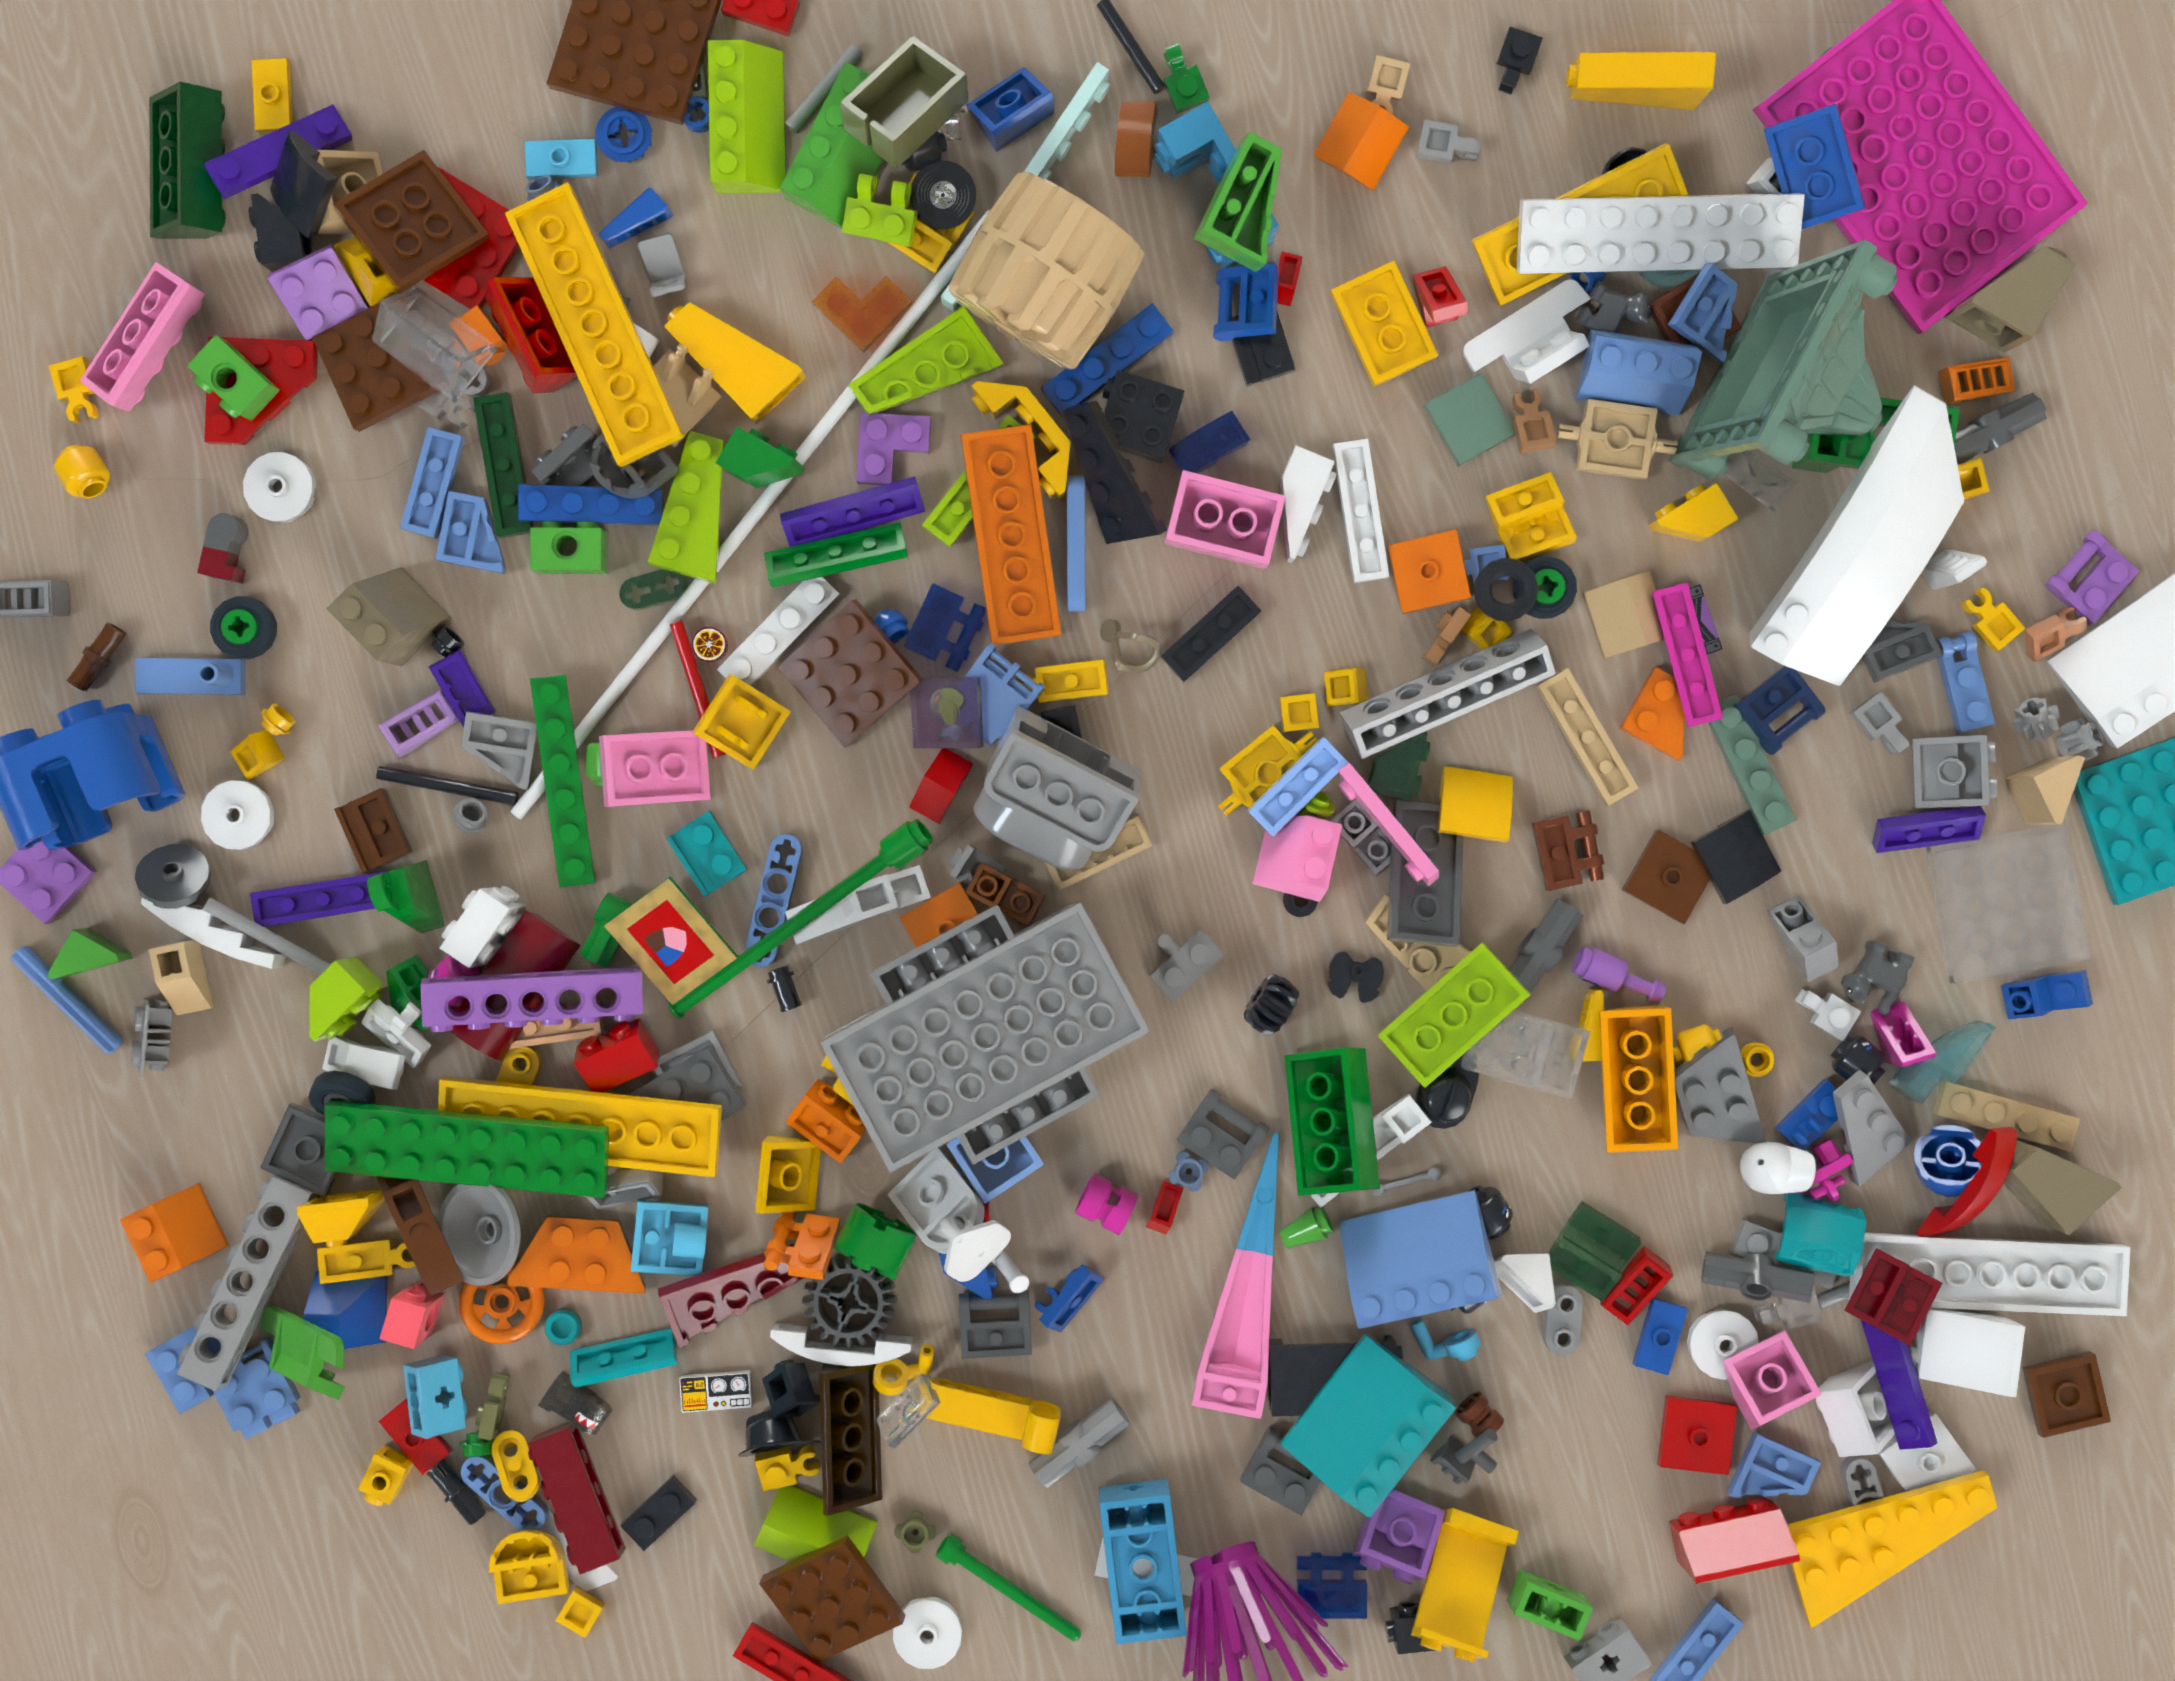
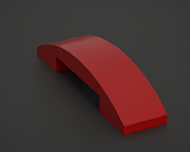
[1916,1126,2017,1237]

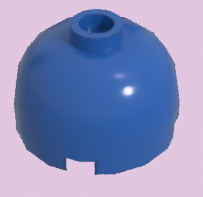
[1914,1125,1982,1197]

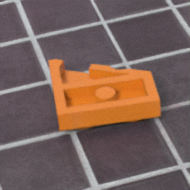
[1619,667,1685,761]

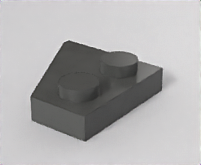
[1862,620,1943,683]

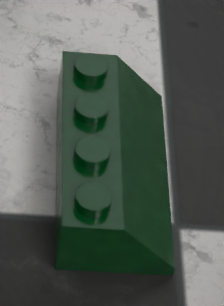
[149,81,226,239]

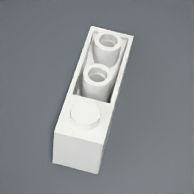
[1279,446,1337,563]

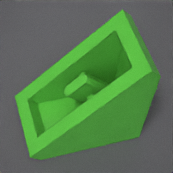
[48,928,132,980]

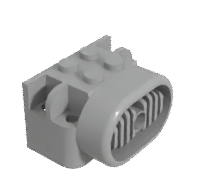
[974,705,1141,870]

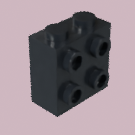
[1102,369,1185,464]

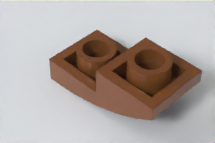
[1115,102,1158,177]
[965,862,1046,926]

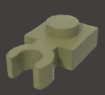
[475,1372,510,1440]

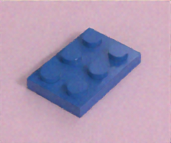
[1764,103,1865,230]

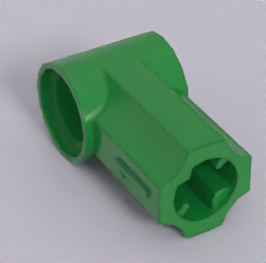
[579,892,632,968]

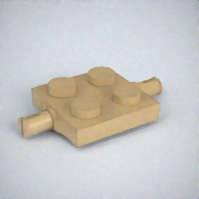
[1556,399,1678,480]

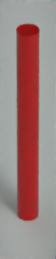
[670,621,726,758]

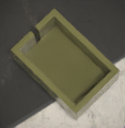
[840,36,968,169]

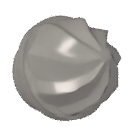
[452,798,488,833]

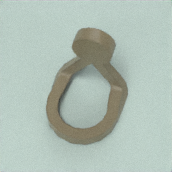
[1100,619,1162,673]

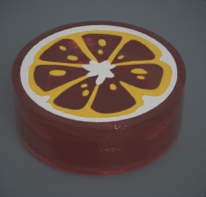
[692,627,728,663]

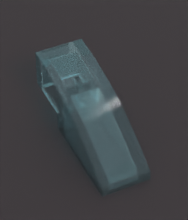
[1888,1020,1996,1104]

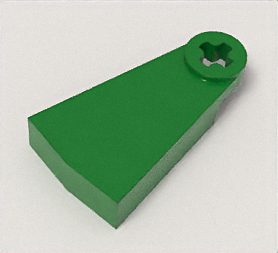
[367,860,445,934]

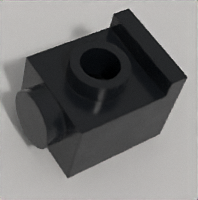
[762,1359,820,1418]

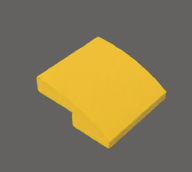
[887,174,976,274]
[1485,472,1577,562]
[1437,766,1513,843]

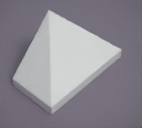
[1493,1253,1556,1313]

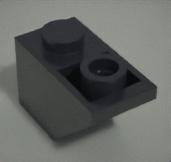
[248,193,313,272]

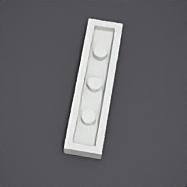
[1332,438,1389,584]
[717,577,840,686]

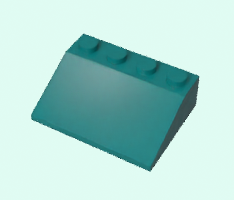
[1280,1333,1456,1518]

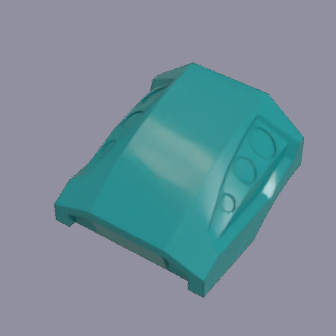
[1775,1193,1866,1277]

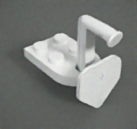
[888,1147,1029,1293]

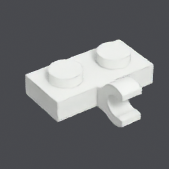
[361,999,431,1068]

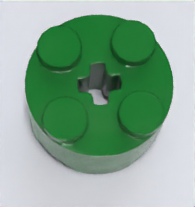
[833,1203,917,1280]

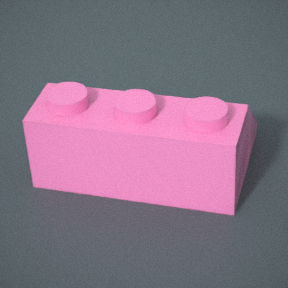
[1164,470,1286,569]

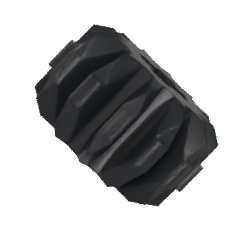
[1244,974,1299,1036]

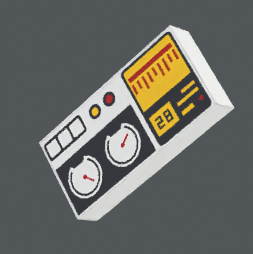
[679,1370,753,1413]

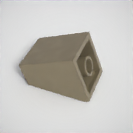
[1944,246,2076,352]
[326,567,451,666]
[2004,1141,2122,1235]

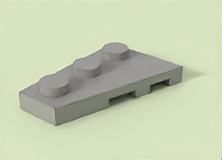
[1833,1070,1912,1187]

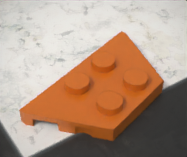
[507,1215,646,1294]

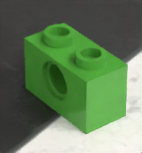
[187,335,280,421]
[530,521,608,574]

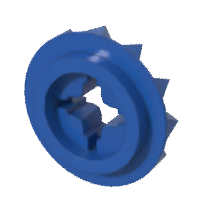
[596,107,652,164]

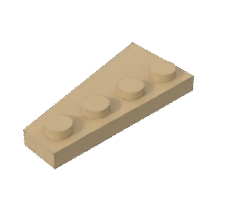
[1365,893,1472,991]

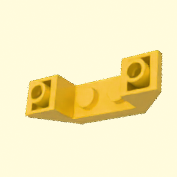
[971,381,1071,500]

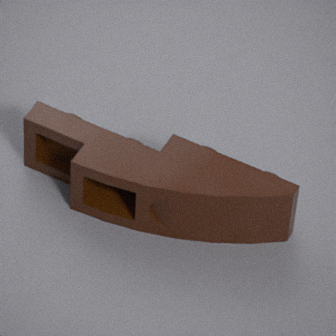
[376,1176,464,1296]

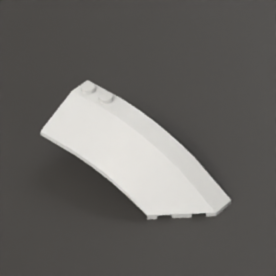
[1749,385,1964,686]

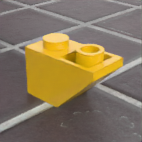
[334,237,398,306]
[1648,483,1739,542]

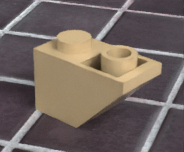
[148,940,214,1016]

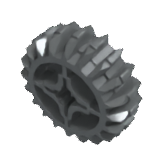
[802,1253,897,1348]

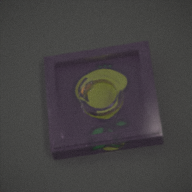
[910,677,984,748]

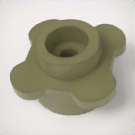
[894,1510,936,1553]

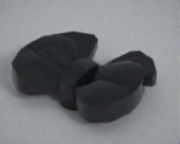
[1327,951,1384,1003]

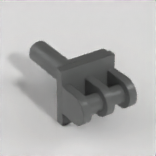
[1430,1428,1498,1484]

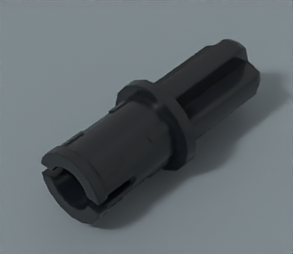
[426,1458,486,1525]

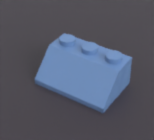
[1575,329,1702,416]

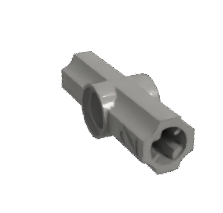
[1029,1398,1130,1488]

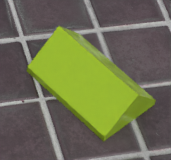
[754,1485,878,1561]

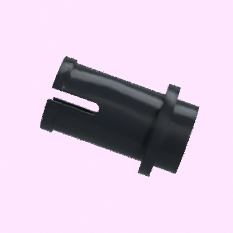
[767,966,802,1012]

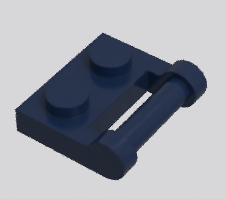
[1733,665,1826,755]

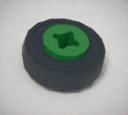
[1513,556,1577,619]
[210,596,277,659]

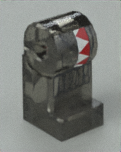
[538,1371,612,1435]

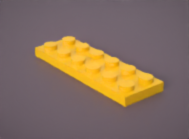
[1471,143,1689,306]

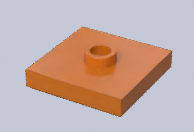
[1388,529,1472,614]
[899,882,978,948]

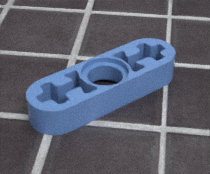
[461,1454,549,1531]

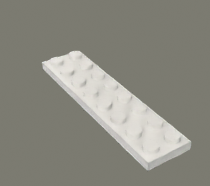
[1516,193,1804,274]
[1849,1233,2130,1316]

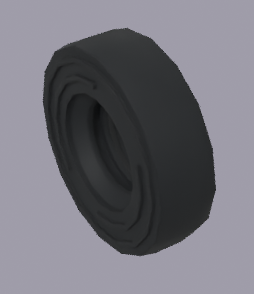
[1474,558,1538,621]

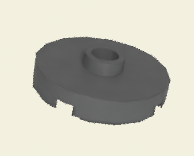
[135,844,211,909]

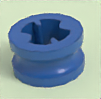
[684,96,709,133]

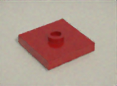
[1657,1395,1737,1475]

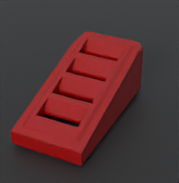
[1600,1246,1673,1325]

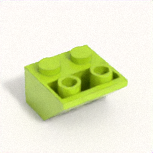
[309,957,386,1042]

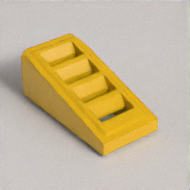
[1572,988,1604,1062]

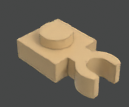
[1367,55,1411,115]

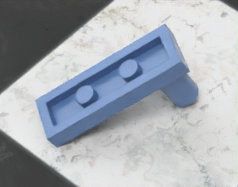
[135,658,246,695]

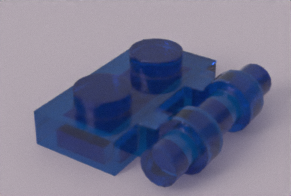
[903,583,986,672]
[1296,1552,1368,1619]

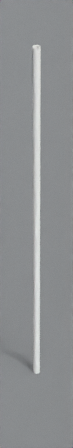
[510,210,990,820]

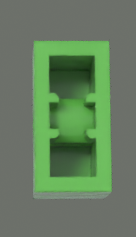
[1506,1568,1593,1641]

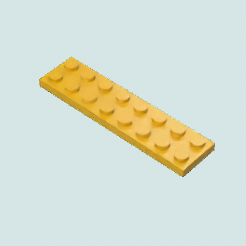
[505,182,685,468]
[438,1076,722,1177]

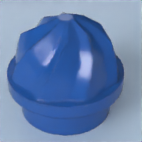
[875,609,909,644]

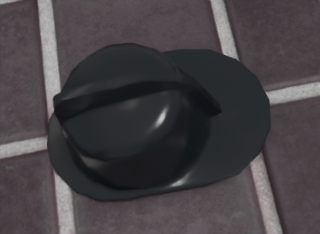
[1415,1052,1479,1129]
[738,1410,821,1457]

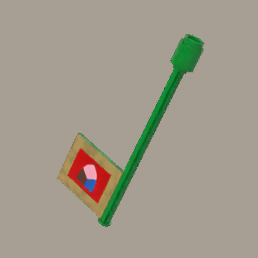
[604,819,933,1018]

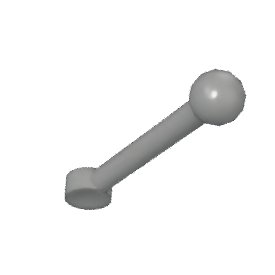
[1370,1167,1441,1197]

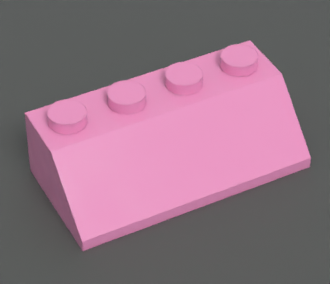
[80,262,205,412]

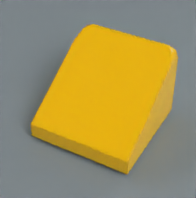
[1958,458,1990,499]
[1461,606,1513,650]
[1324,668,1369,707]
[230,730,285,781]

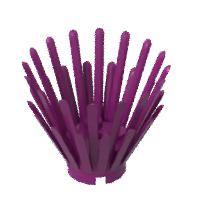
[1182,1541,1349,1681]

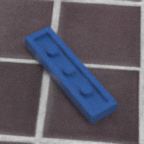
[1041,303,1173,418]
[518,484,662,526]

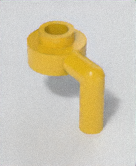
[873,1344,934,1396]

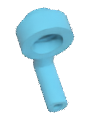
[1410,1319,1482,1361]

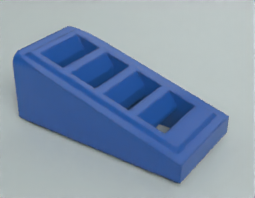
[599,187,673,248]

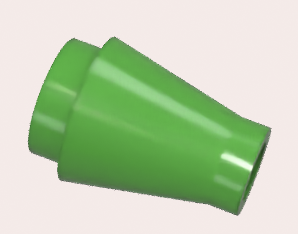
[1279,1207,1334,1249]

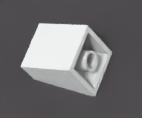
[1909,1308,2025,1397]

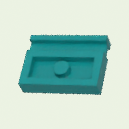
[666,811,748,897]

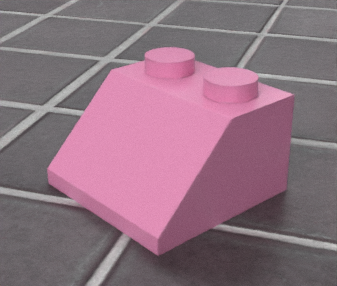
[1252,816,1342,902]
[1722,1330,1822,1430]

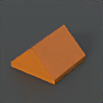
[1313,92,1409,191]

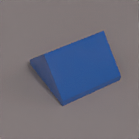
[966,67,1054,152]

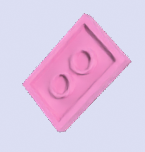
[599,730,711,807]

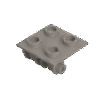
[131,998,173,1077]

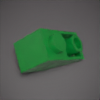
[715,427,805,489]

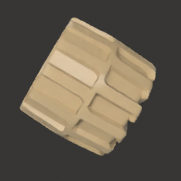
[948,172,1144,370]

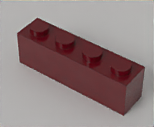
[528,1420,626,1575]

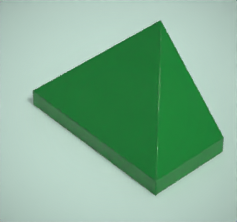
[386,954,453,1031]

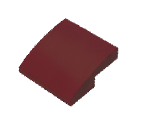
[1844,1248,1943,1346]

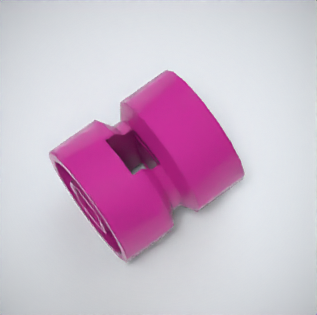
[1075,1172,1139,1235]

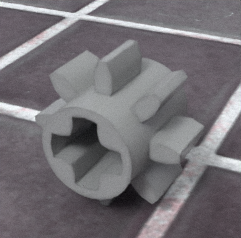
[2013,698,2060,741]
[2056,718,2103,761]

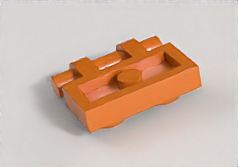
[764,1212,841,1280]

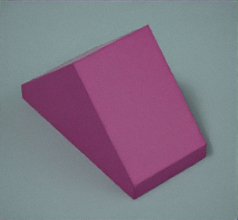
[1871,1001,1936,1067]

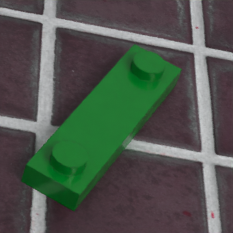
[764,522,908,588]

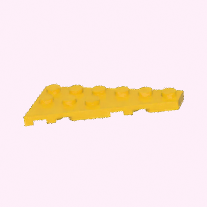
[1787,1470,1998,1629]

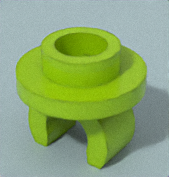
[1299,791,1335,820]

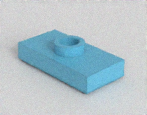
[524,139,598,180]

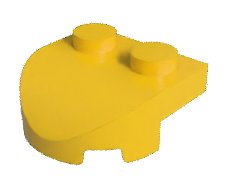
[489,1530,570,1604]

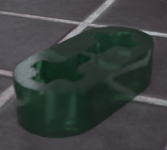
[619,569,687,611]

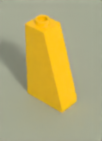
[1566,52,1716,110]
[664,302,806,424]

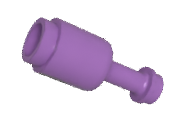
[1572,947,1666,1004]

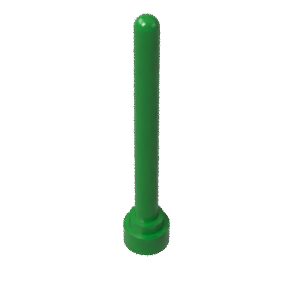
[935,1532,1081,1641]

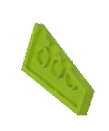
[848,306,1004,416]
[648,431,725,585]

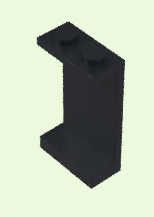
[1268,1335,1403,1417]

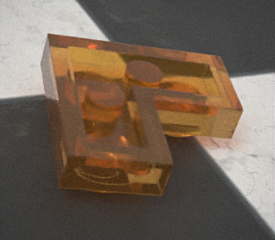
[812,276,912,353]

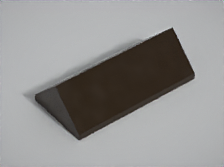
[819,1363,882,1516]

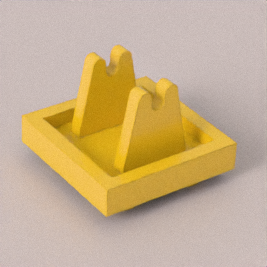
[692,673,791,771]

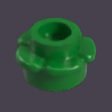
[459,1432,495,1457]

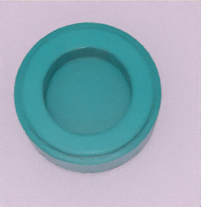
[545,1308,582,1345]

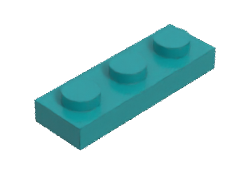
[570,1328,678,1388]

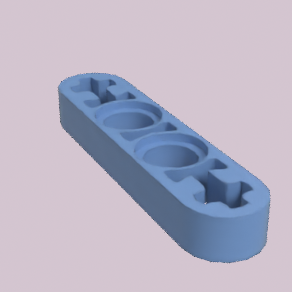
[1067,475,1085,612]
[745,834,803,967]

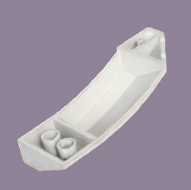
[2046,573,2175,749]

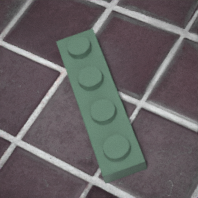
[1708,695,1796,835]

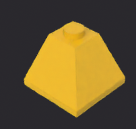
[296,1188,385,1247]

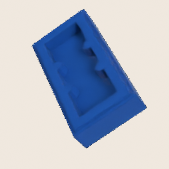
[1632,1298,1688,1375]

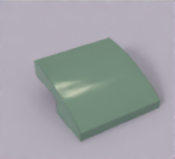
[1423,373,1515,467]

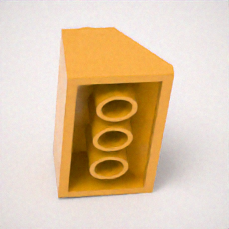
[1599,1005,1678,1153]

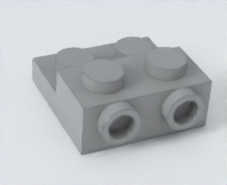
[1912,735,1997,808]

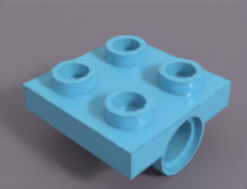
[631,1199,709,1276]

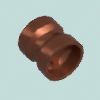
[1455,1391,1504,1438]

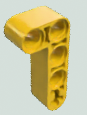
[920,1377,1061,1454]

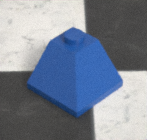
[304,1271,388,1349]

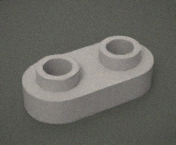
[1543,1284,1583,1356]

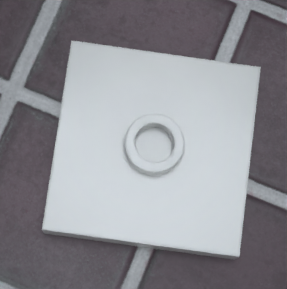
[1878,1410,1976,1492]

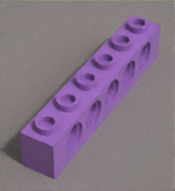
[420,967,643,1032]

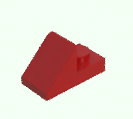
[1412,266,1468,327]

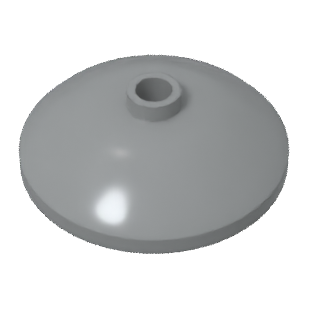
[438,1184,521,1286]

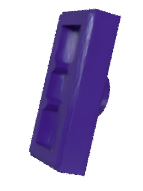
[429,650,496,728]

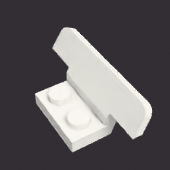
[1463,279,1591,384]

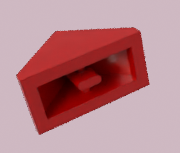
[909,747,973,824]

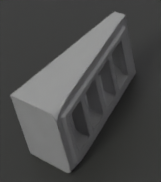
[0,580,70,617]
[586,1168,663,1209]

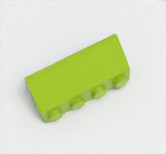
[708,40,786,194]

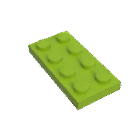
[1377,942,1531,1088]

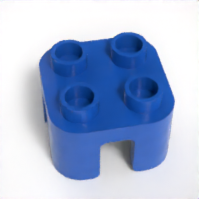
[0,700,186,850]

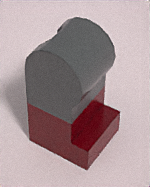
[197,513,248,584]

